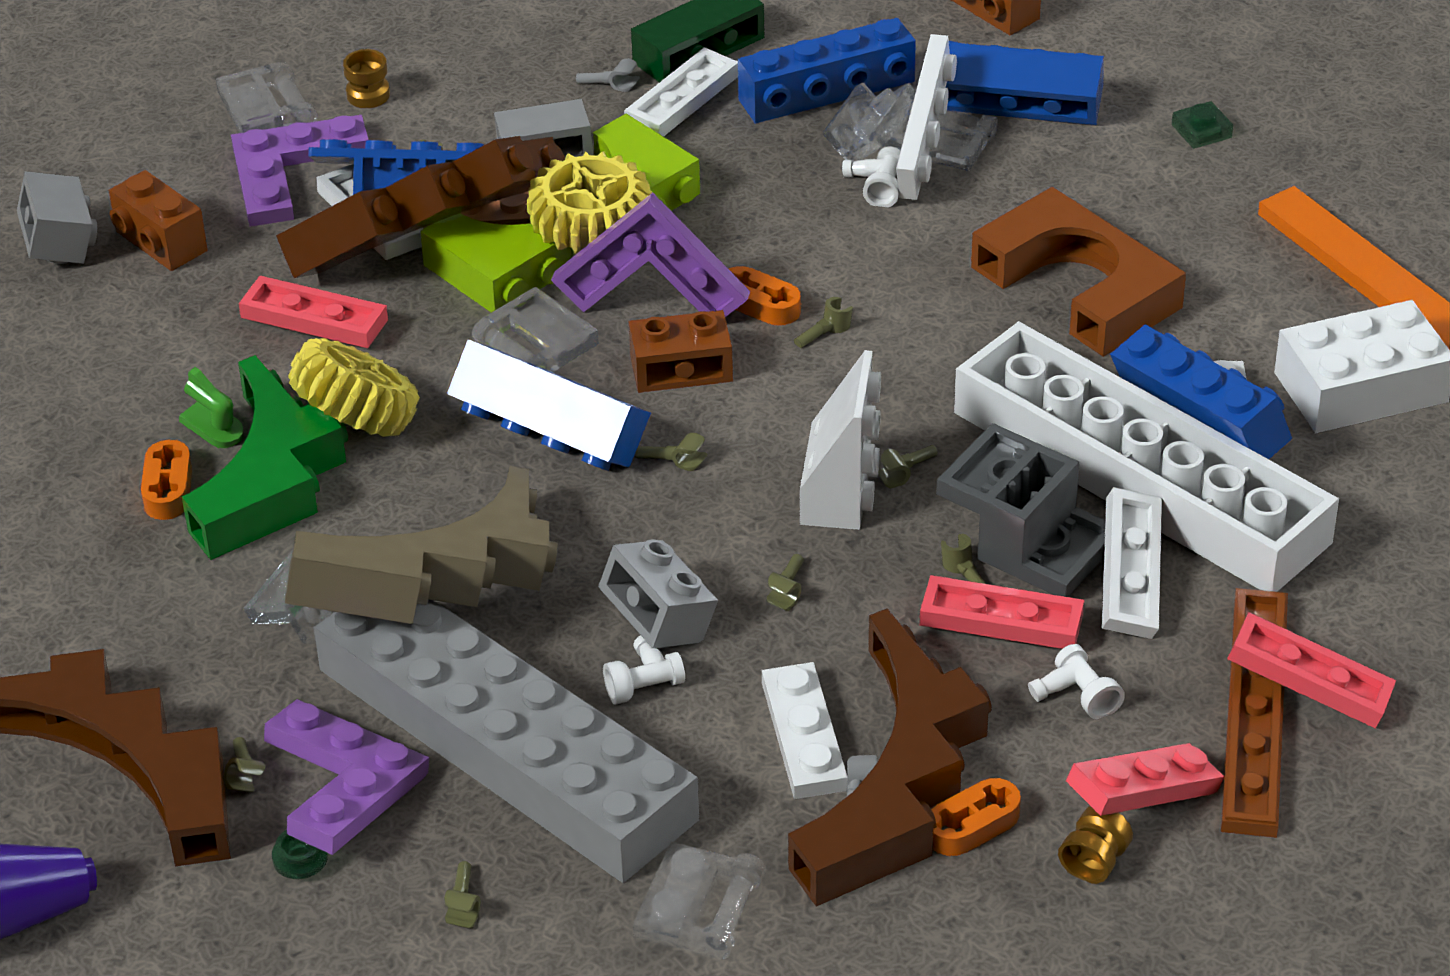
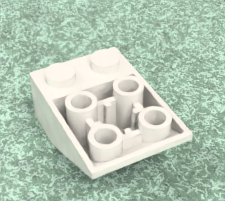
[800,350,881,530]

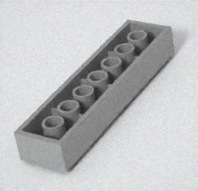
[314,599,699,883]

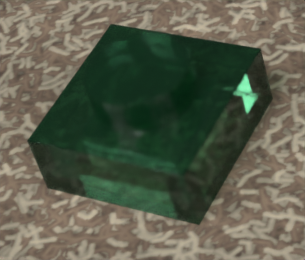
[1172,101,1233,149]

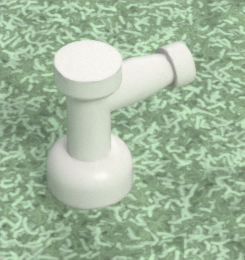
[842,146,901,207]
[603,635,685,705]
[1028,644,1125,719]

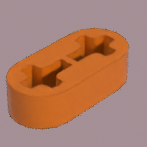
[729,266,801,325]
[141,439,192,520]
[931,778,1021,856]

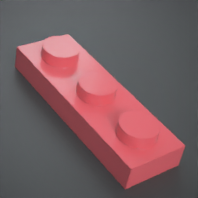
[239,275,388,348]
[919,575,1084,649]
[1227,612,1396,729]
[1066,743,1225,816]

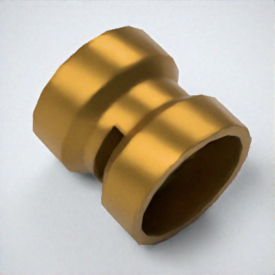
[343,49,390,108]
[1058,806,1133,884]

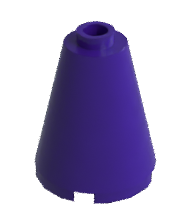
[0,843,97,940]

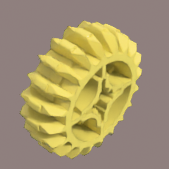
[527,151,652,255]
[288,338,420,437]

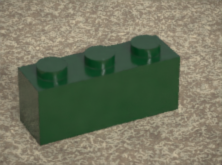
[631,0,765,83]

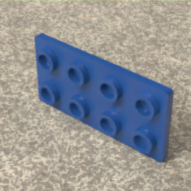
[308,139,484,195]

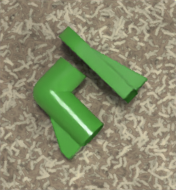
[179,367,243,448]

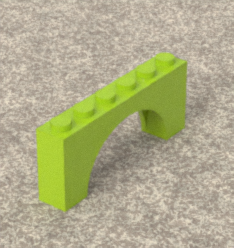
[420,113,700,316]

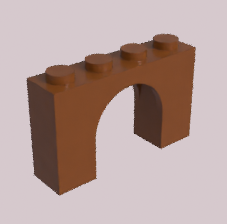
[971,187,1186,357]

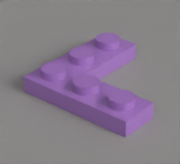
[231,115,368,227]
[551,192,750,317]
[264,699,429,855]

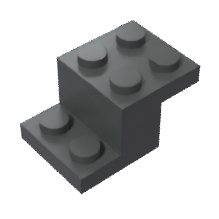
[936,423,1106,597]

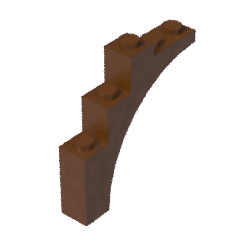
[276,136,565,278]
[788,608,992,907]
[0,649,231,867]

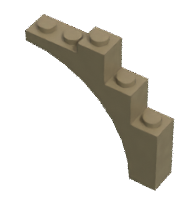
[284,466,558,624]

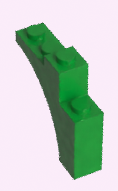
[182,355,348,560]

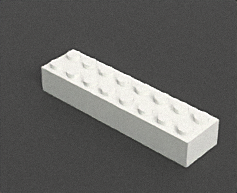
[954,321,1339,592]

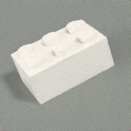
[1274,300,1450,433]

